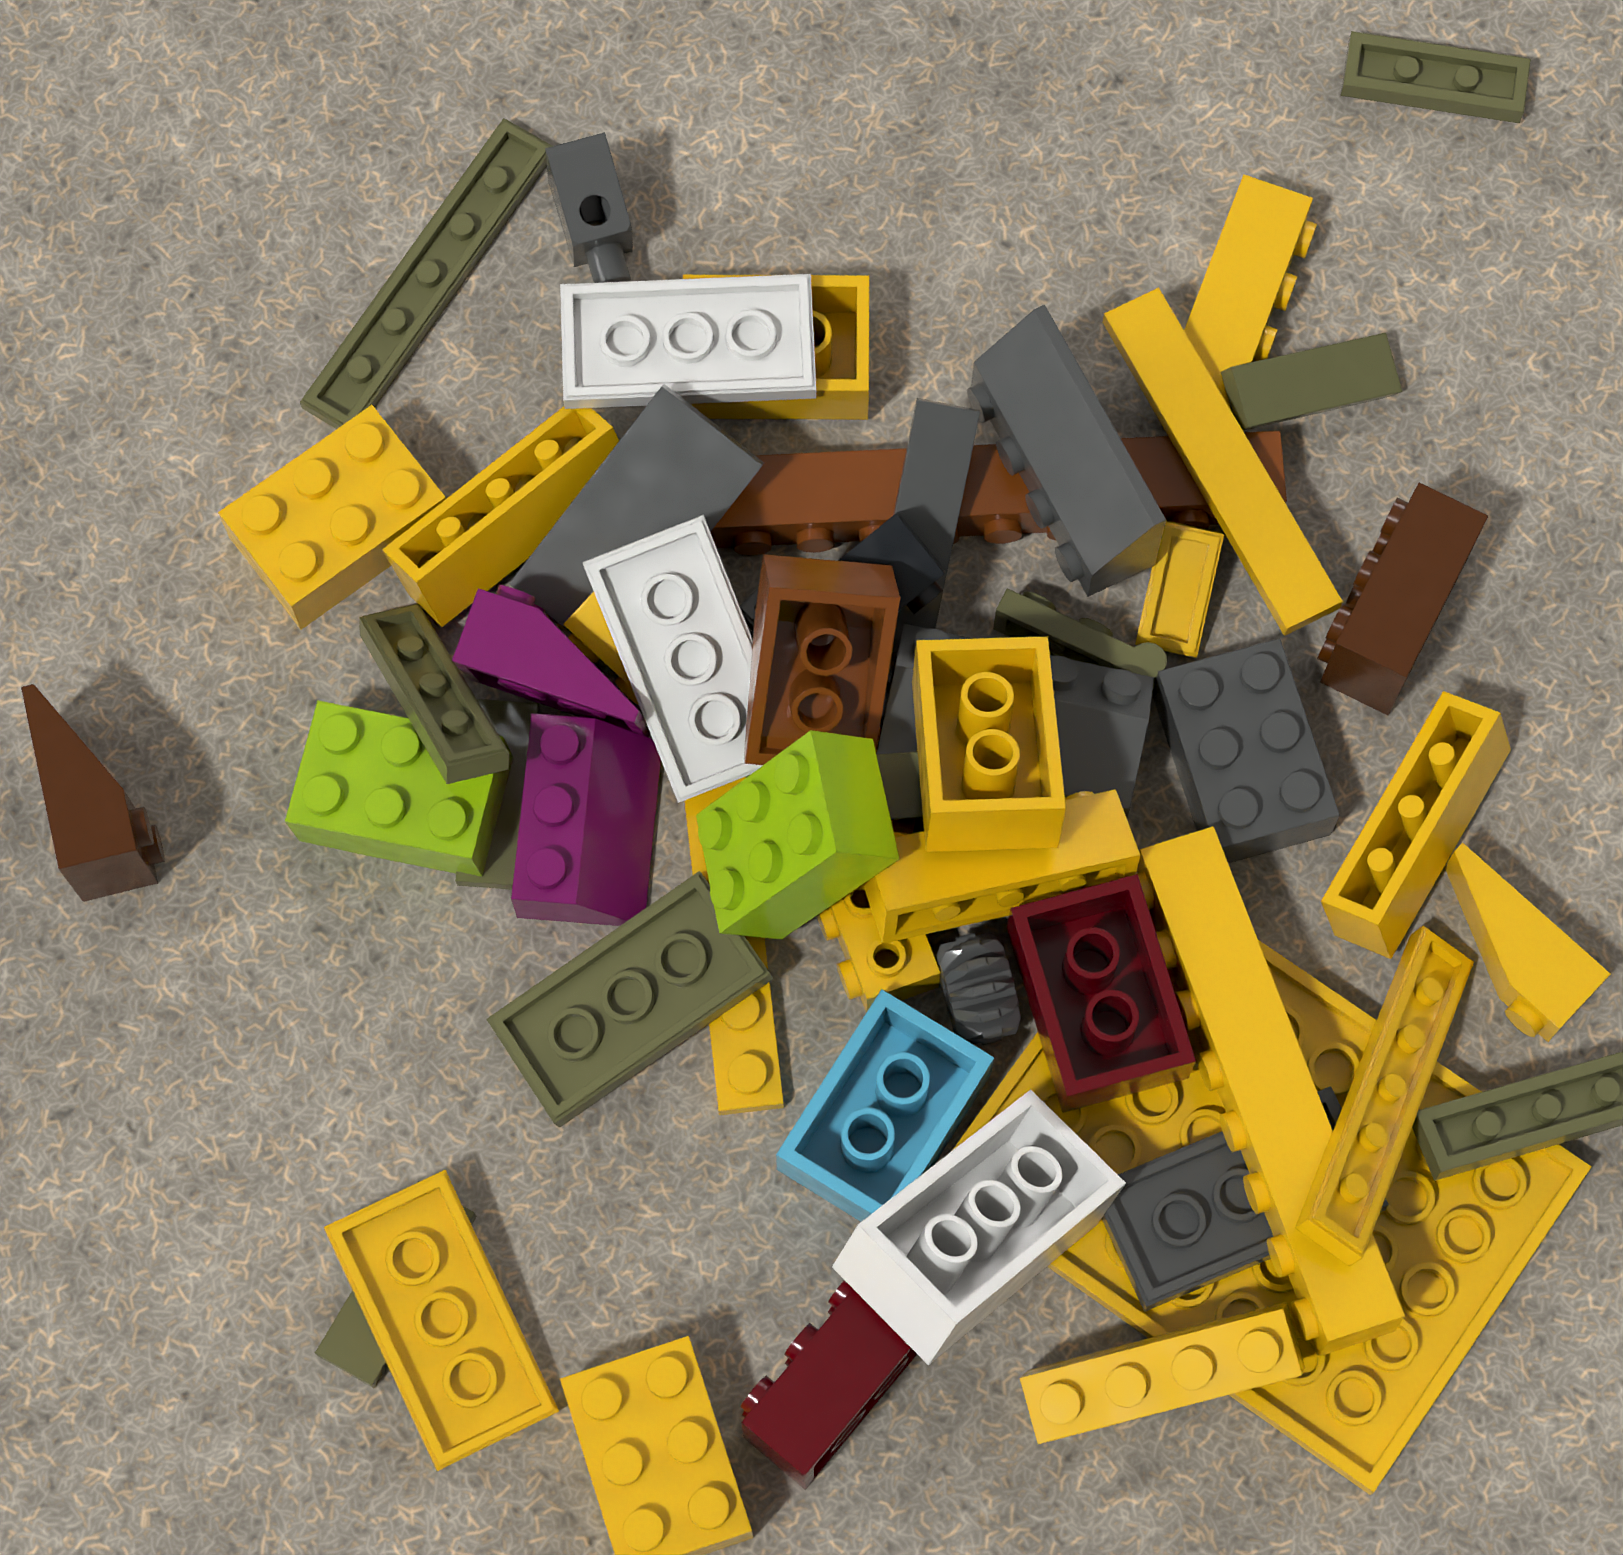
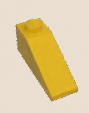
[1445,842,1611,1042]

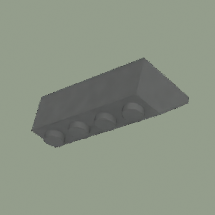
[967,305,1166,597]
[876,624,1154,818]

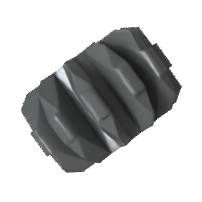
[936,932,1021,1046]

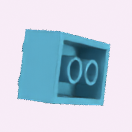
[776,989,994,1222]

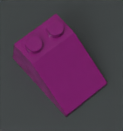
[452,585,650,738]

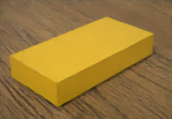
[1135,521,1224,658]

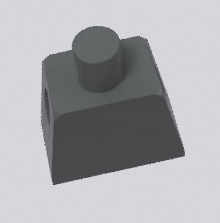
[545,132,633,283]

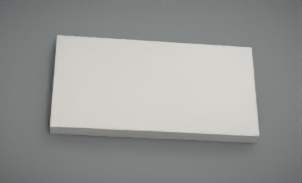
[560,274,816,409]
[583,514,763,803]

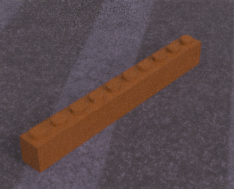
[711,431,1287,556]

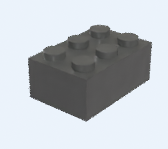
[1152,638,1340,863]

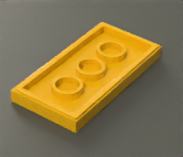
[324,1170,559,1472]

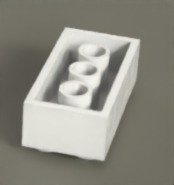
[832,1089,1126,1365]

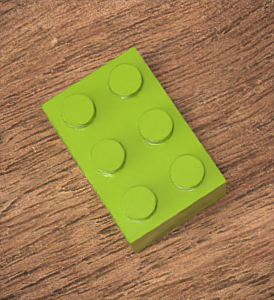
[285,700,513,877]
[696,730,899,939]

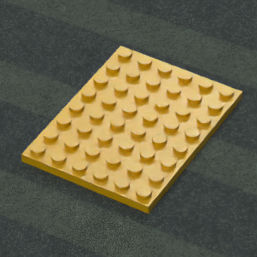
[952,911,1591,1495]

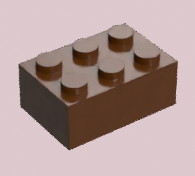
[1317,482,1488,716]

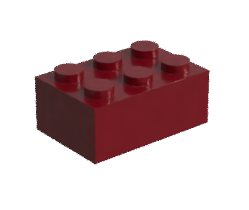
[1007,874,1196,1113]
[740,1280,917,1490]

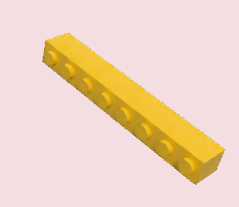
[1136,826,1405,1356]

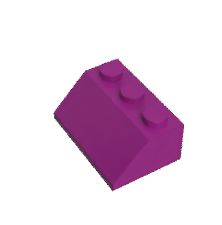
[511,714,661,926]

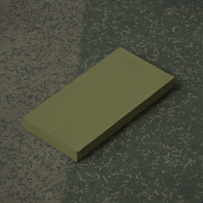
[486,871,774,1128]

